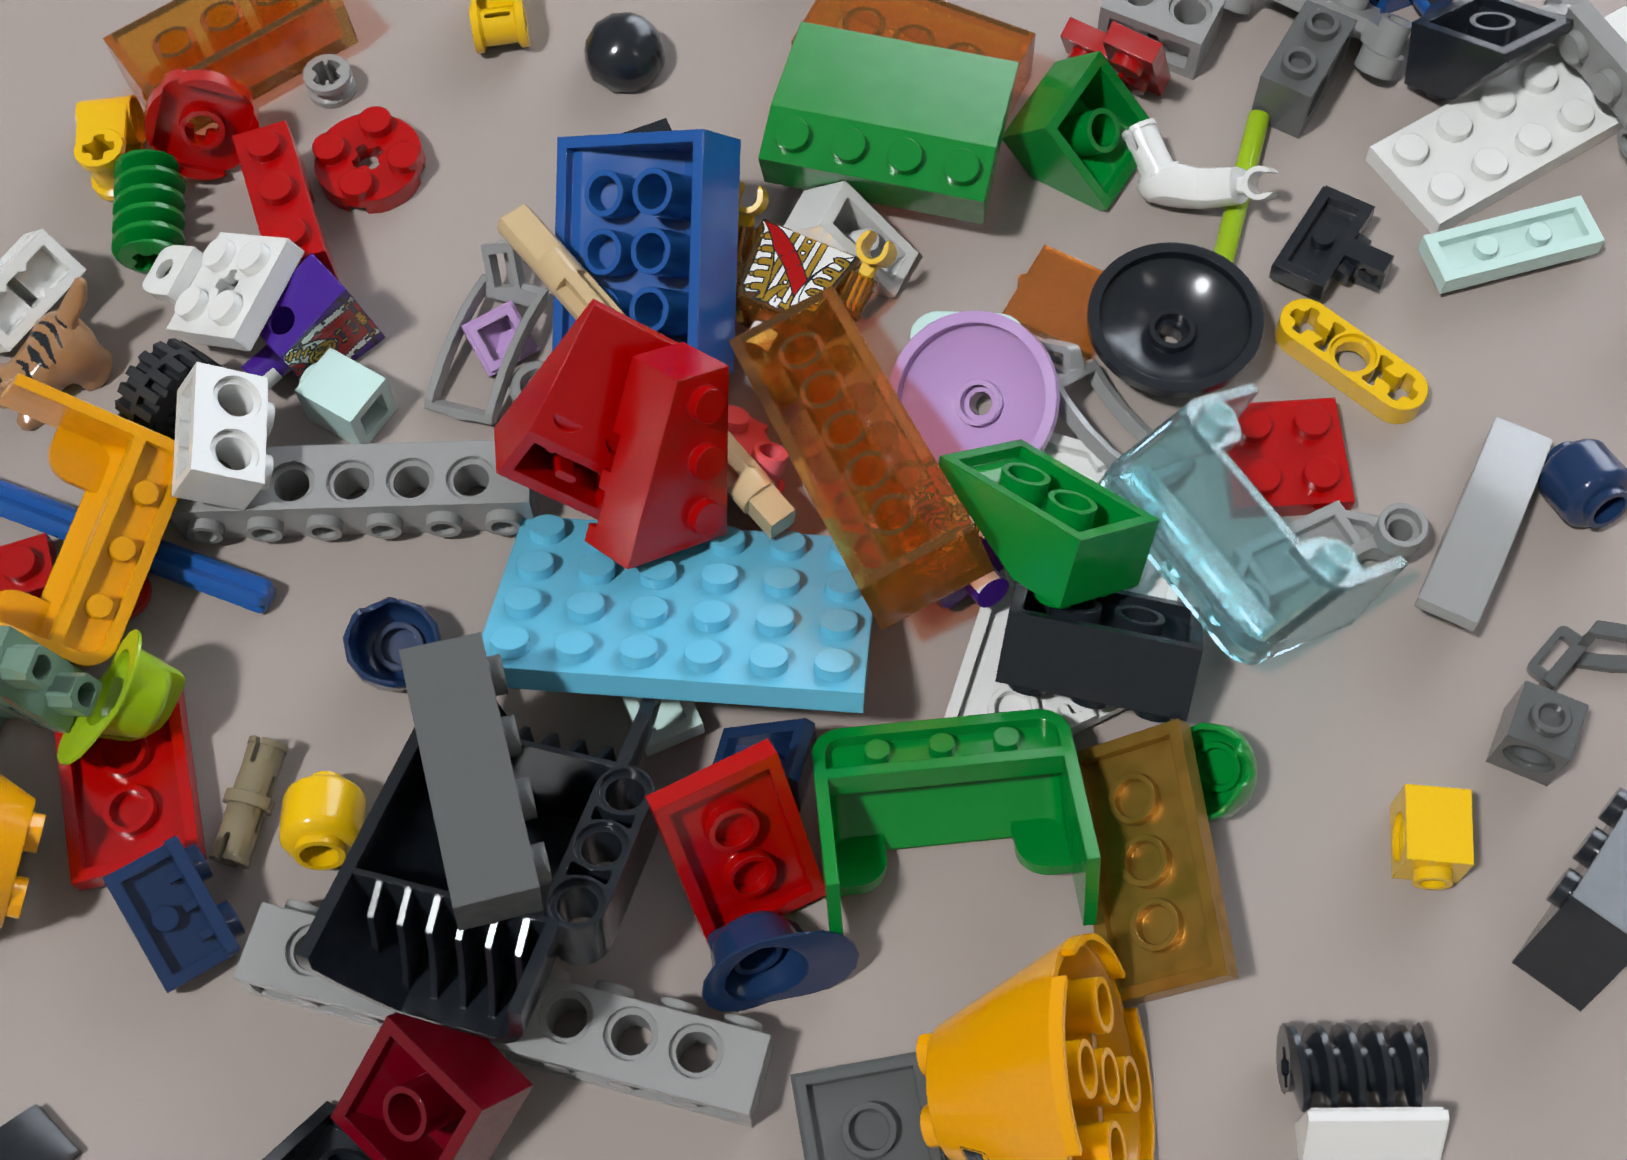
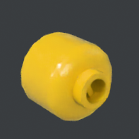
[279,771,366,870]

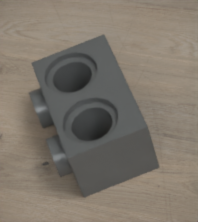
[1251,0,1357,139]

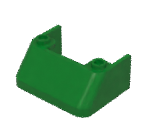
[812,709,1101,935]

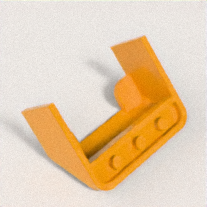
[0,373,178,668]

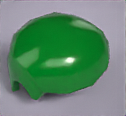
[1190,722,1258,823]

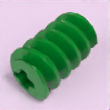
[111,149,187,275]

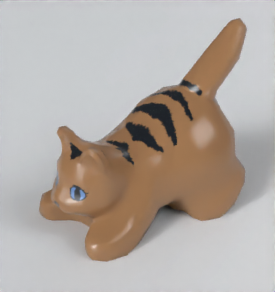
[0,277,113,431]

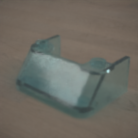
[1098,383,1408,665]

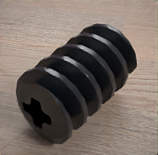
[1276,1022,1429,1112]

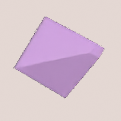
[461,300,539,377]

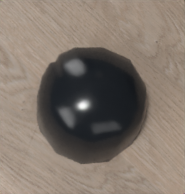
[584,12,665,93]

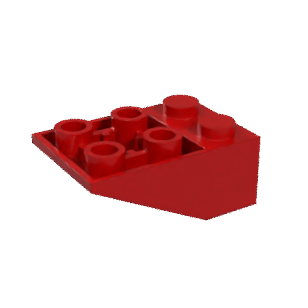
[494,299,678,520]

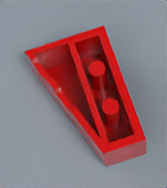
[585,342,729,570]

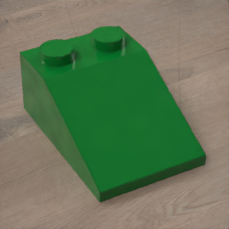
[937,439,1160,609]

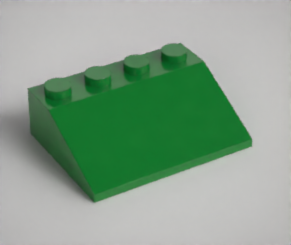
[758,22,1019,224]

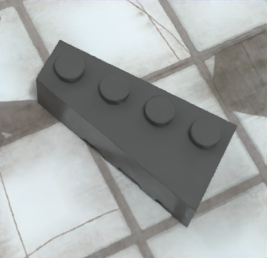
[399,632,553,931]

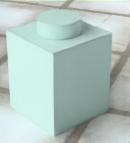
[294,347,398,444]

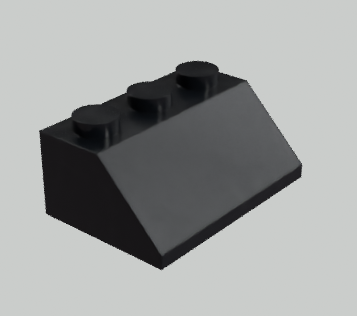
[995,582,1203,723]

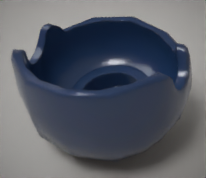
[343,597,441,692]

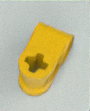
[469,0,530,54]
[73,95,146,201]

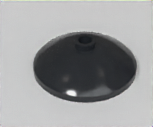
[1087,242,1264,398]

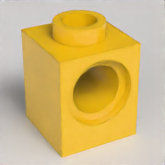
[1390,784,1474,890]

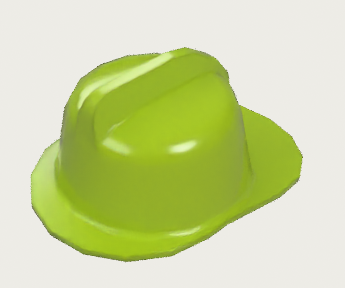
[57,629,185,765]

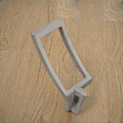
[424,240,549,425]
[1040,338,1194,495]

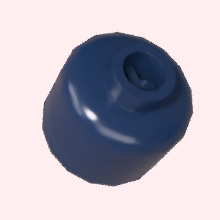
[1538,438,1627,528]

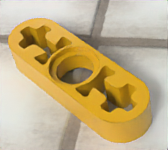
[1275,299,1428,424]

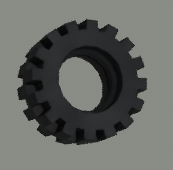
[115,338,222,441]

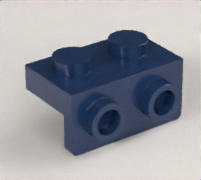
[103,835,246,994]

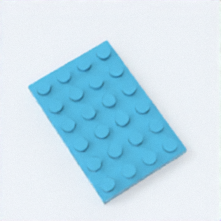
[482,514,879,713]

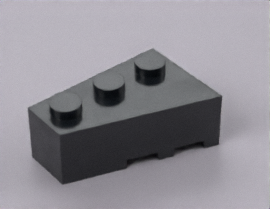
[1512,787,1627,1012]

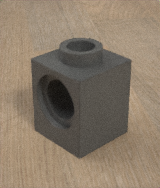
[1486,680,1589,786]

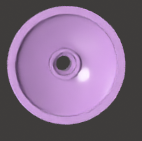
[886,311,1060,479]

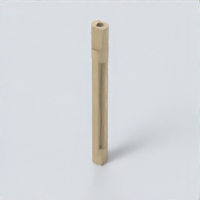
[497,204,796,539]

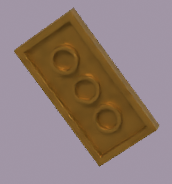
[1076,719,1239,1007]

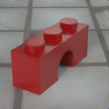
[232,120,339,281]

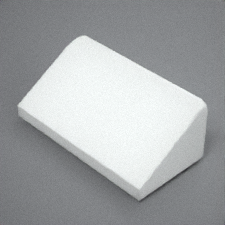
[1295,1107,1450,1160]

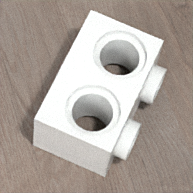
[0,229,87,353]
[171,362,275,510]

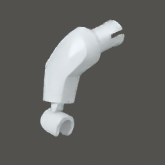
[1121,118,1278,209]

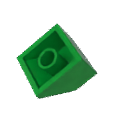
[1002,51,1149,211]

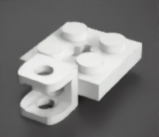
[142,232,305,351]

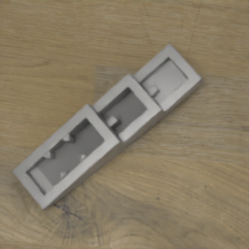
[1414,416,1553,632]

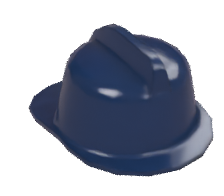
[702,911,859,1012]

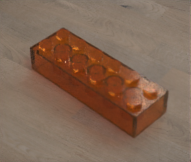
[729,285,995,631]

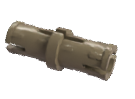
[208,735,289,869]

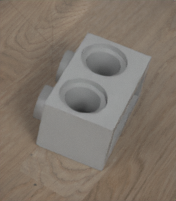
[1097,0,1226,80]

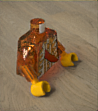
[736,181,897,361]

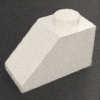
[783,181,919,298]

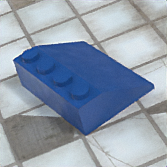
[552,129,741,373]

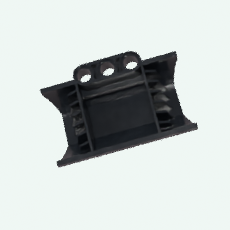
[295,698,661,1044]

